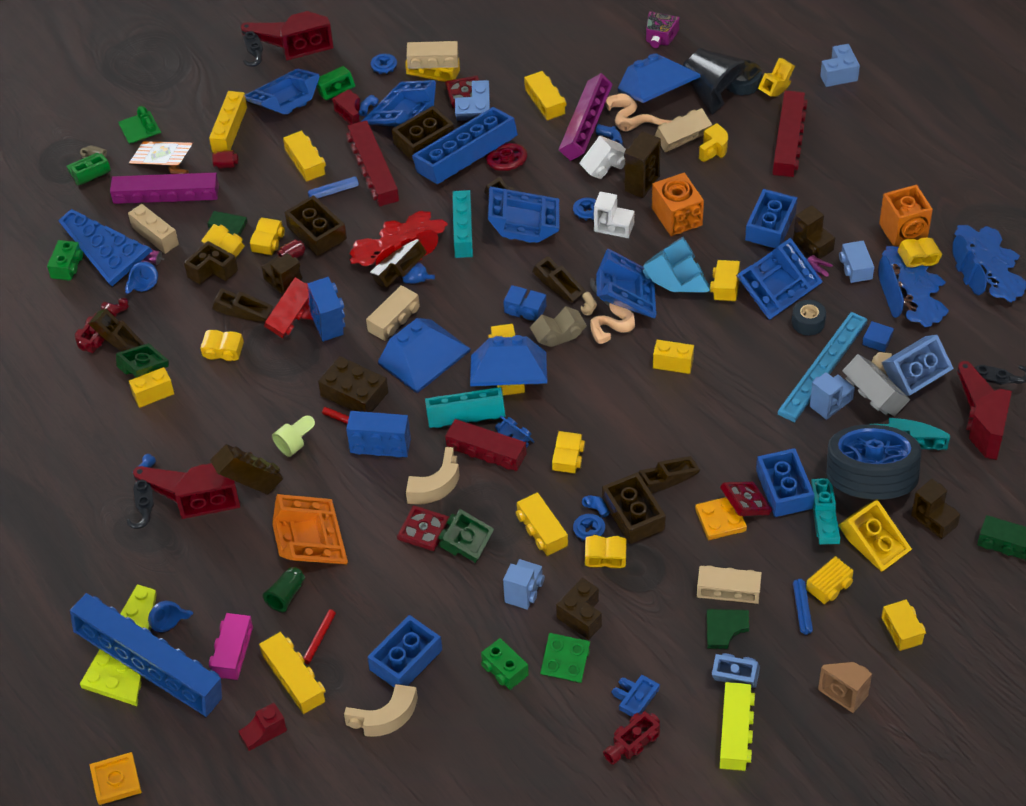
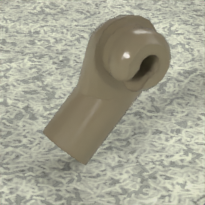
[80,145,107,158]

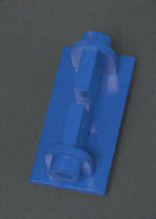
[495,415,535,448]

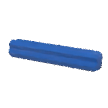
[308,176,359,199]
[793,579,813,635]

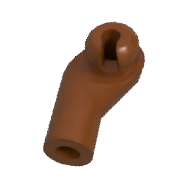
[168,165,189,174]

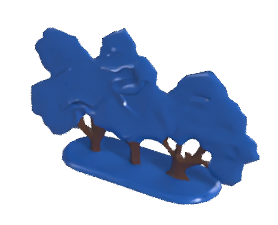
[878,246,949,327]

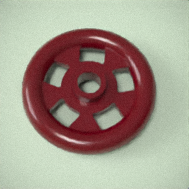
[486,143,527,171]

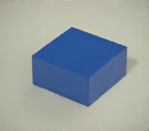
[862,321,894,352]

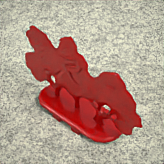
[349,211,448,266]

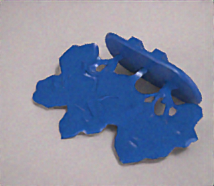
[952,225,1026,302]

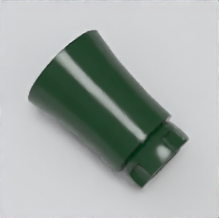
[263,567,305,612]

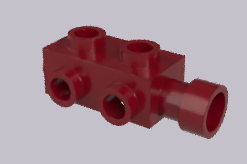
[75,304,119,353]
[603,711,660,765]

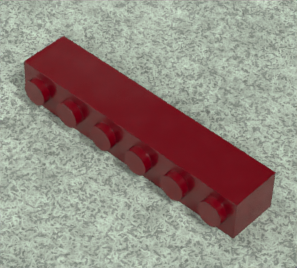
[773,90,808,177]
[346,120,399,207]

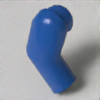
[359,95,379,116]
[132,454,156,473]
[582,495,610,517]

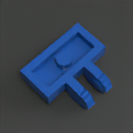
[611,675,660,717]

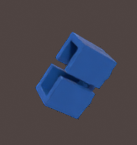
[504,285,547,321]

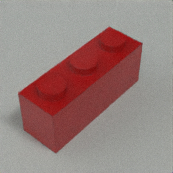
[264,277,309,338]

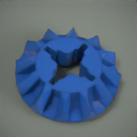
[371,54,397,74]
[573,198,596,221]
[573,514,605,542]

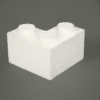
[579,136,626,179]
[594,192,634,238]

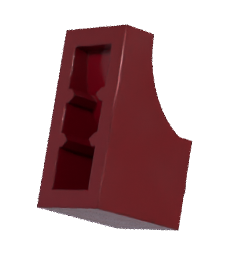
[333,89,360,125]
[238,702,287,751]

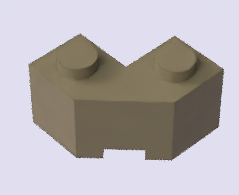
[530,306,587,347]

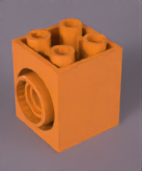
[652,172,704,236]
[879,185,933,247]

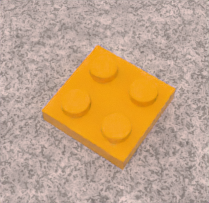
[695,497,747,540]
[89,752,142,805]

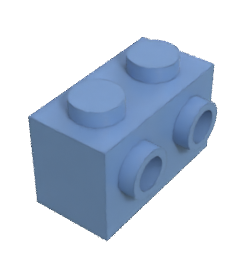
[839,240,874,283]
[712,653,760,688]

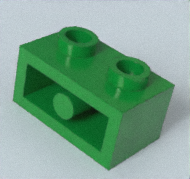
[316,66,355,100]
[47,240,83,280]
[481,638,529,690]

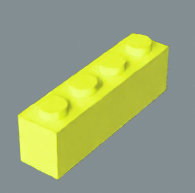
[720,682,755,771]

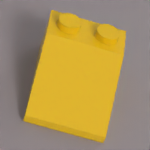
[838,500,912,572]

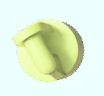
[272,416,315,457]

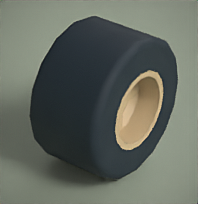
[792,300,826,336]

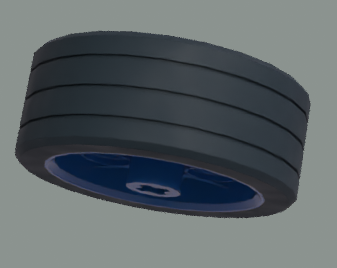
[826,424,921,500]

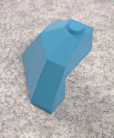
[643,237,710,292]

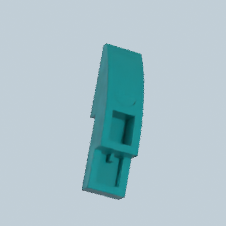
[875,418,950,450]
[811,478,840,544]

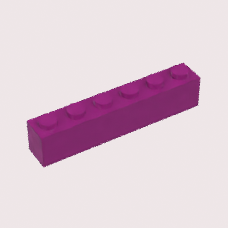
[559,73,613,161]
[110,173,219,204]

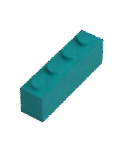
[453,190,473,258]
[425,387,505,428]

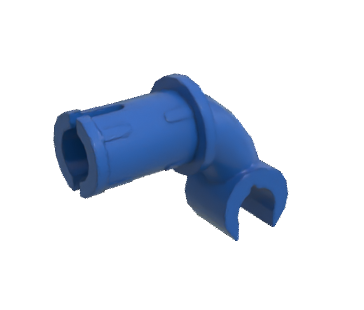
[596,124,624,147]

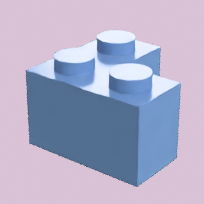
[820,44,860,87]
[455,80,490,121]
[810,372,855,420]
[503,559,545,610]

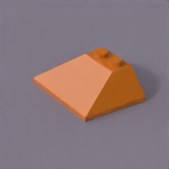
[272,494,348,564]

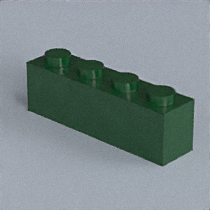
[977,515,1026,561]

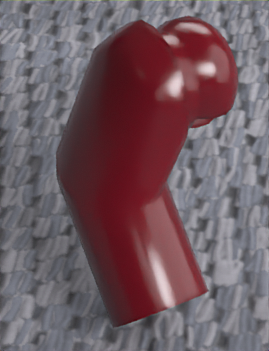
[101,298,129,313]

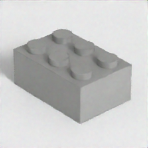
[842,354,910,417]

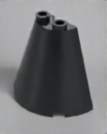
[683,48,761,115]

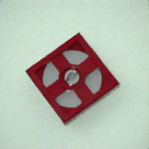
[445,75,479,108]
[720,482,772,516]
[397,505,449,551]

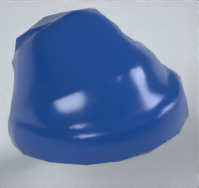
[125,262,158,294]
[148,601,193,632]

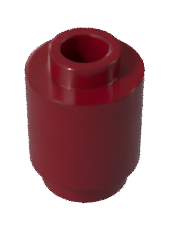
[212,150,239,169]
[277,239,305,258]

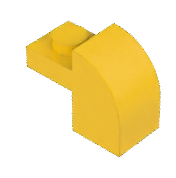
[758,58,795,96]
[699,123,728,162]

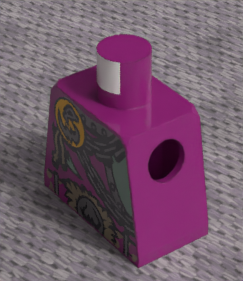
[646,12,680,48]

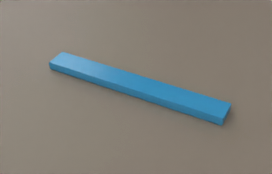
[778,312,868,423]

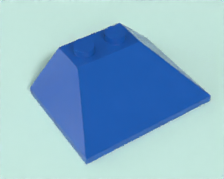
[618,54,700,103]
[245,68,320,115]
[361,80,436,127]
[488,187,559,243]
[736,238,823,320]
[596,249,656,318]
[378,318,471,393]
[470,335,547,386]

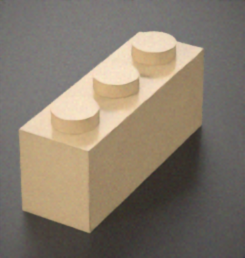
[407,41,458,69]
[655,108,712,152]
[128,204,179,254]
[366,285,420,341]
[697,566,762,604]

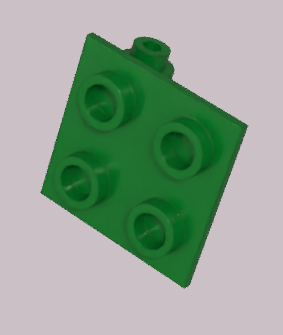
[118,106,161,144]
[540,633,590,683]

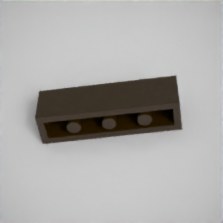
[210,444,283,495]

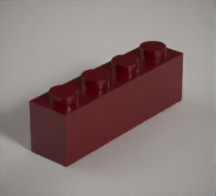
[445,419,527,471]

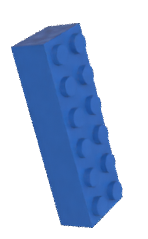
[412,107,518,184]

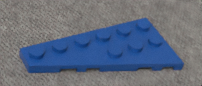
[58,209,153,286]

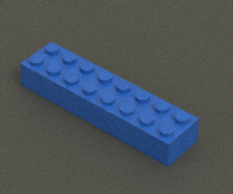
[70,593,222,717]

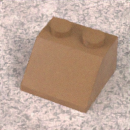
[818,662,872,713]

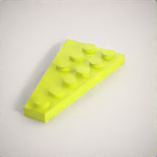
[80,584,157,706]

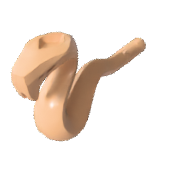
[605,94,672,132]
[590,303,635,344]

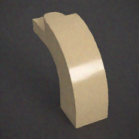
[406,447,460,504]
[344,684,418,737]

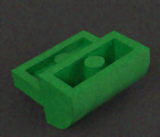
[66,152,111,186]

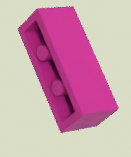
[209,613,253,680]

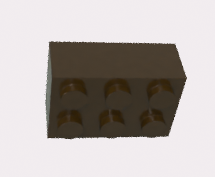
[392,106,454,162]
[623,131,661,198]
[285,195,347,256]
[318,356,389,412]
[602,472,666,544]

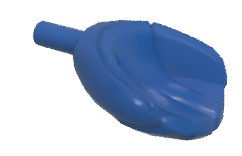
[402,262,435,283]

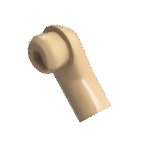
[581,292,597,315]

